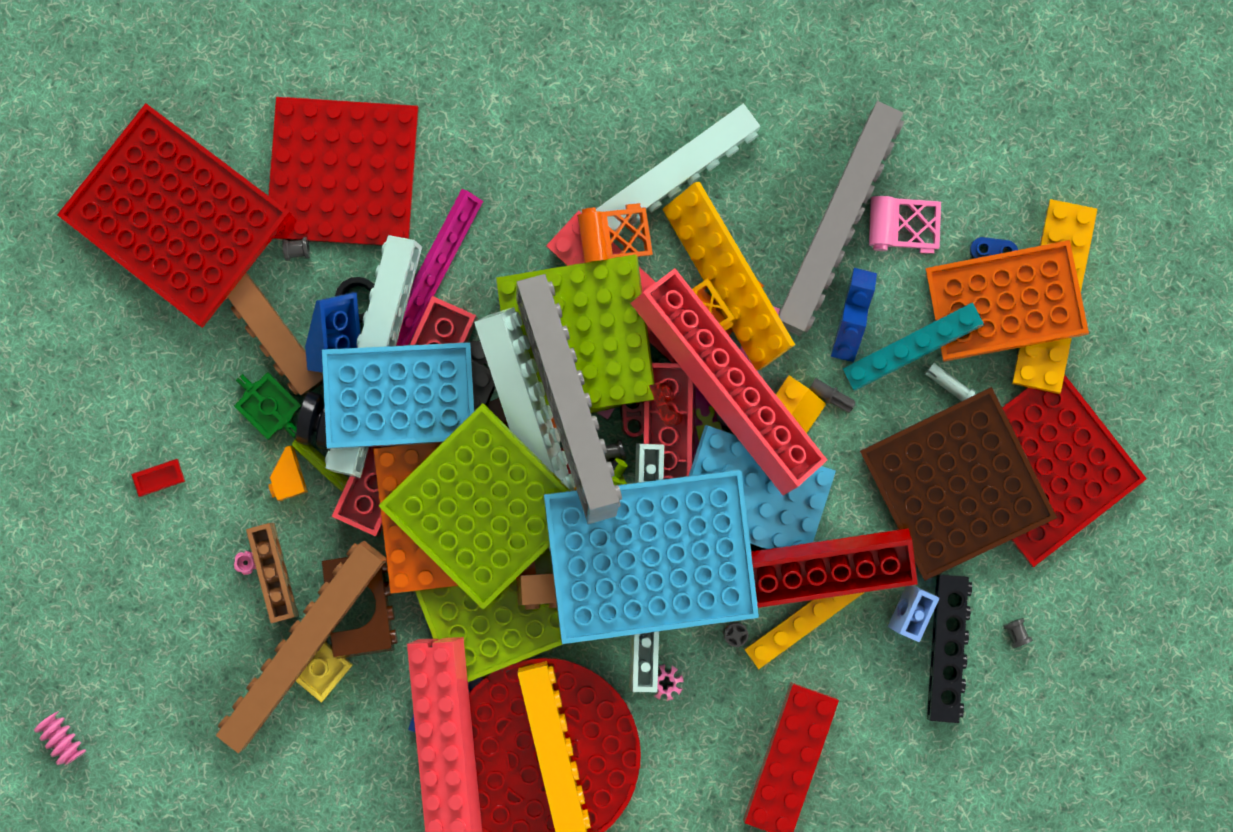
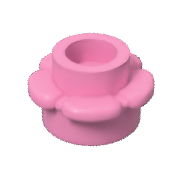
[234,551,256,575]

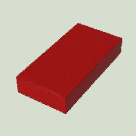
[131,459,186,497]

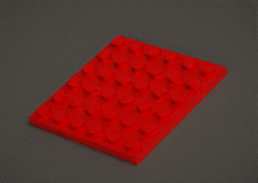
[268,97,419,246]
[1002,374,1147,567]

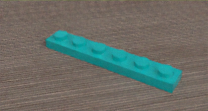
[843,302,984,391]

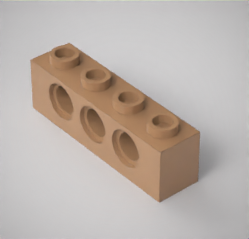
[246,523,299,623]

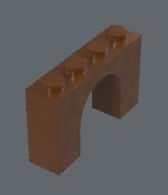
[322,557,398,659]

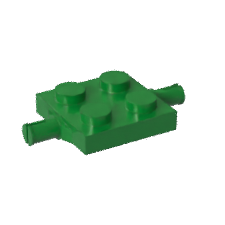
[234,372,302,440]

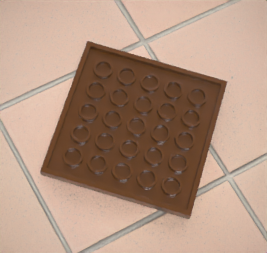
[860,387,1057,581]

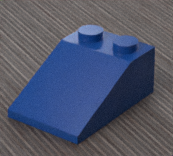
[305,292,360,373]

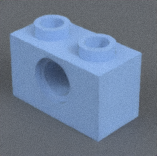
[887,585,939,642]

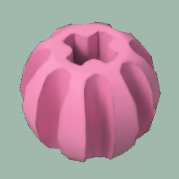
[654,664,684,701]

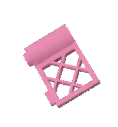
[869,196,941,254]

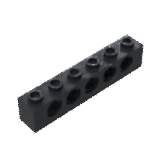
[927,575,972,723]

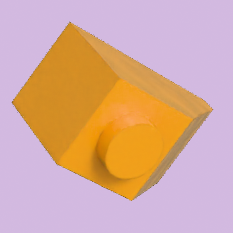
[268,446,308,501]

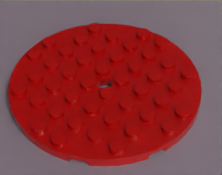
[469,657,641,832]

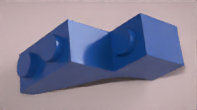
[831,268,877,362]

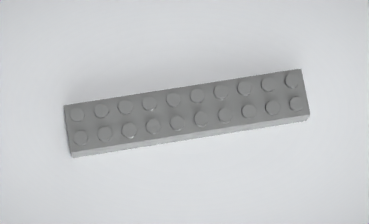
[778,101,905,336]
[516,274,622,524]

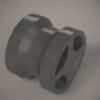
[724,622,749,647]

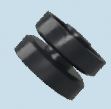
[296,392,330,451]

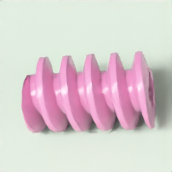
[34,711,86,765]

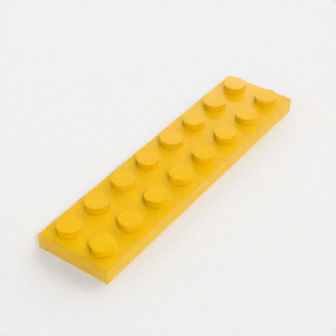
[662,182,795,371]
[1012,199,1097,394]

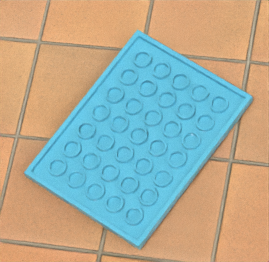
[543,470,759,644]

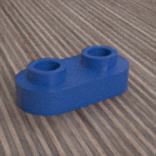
[970,237,1018,259]

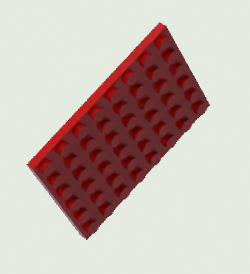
[57,103,292,328]

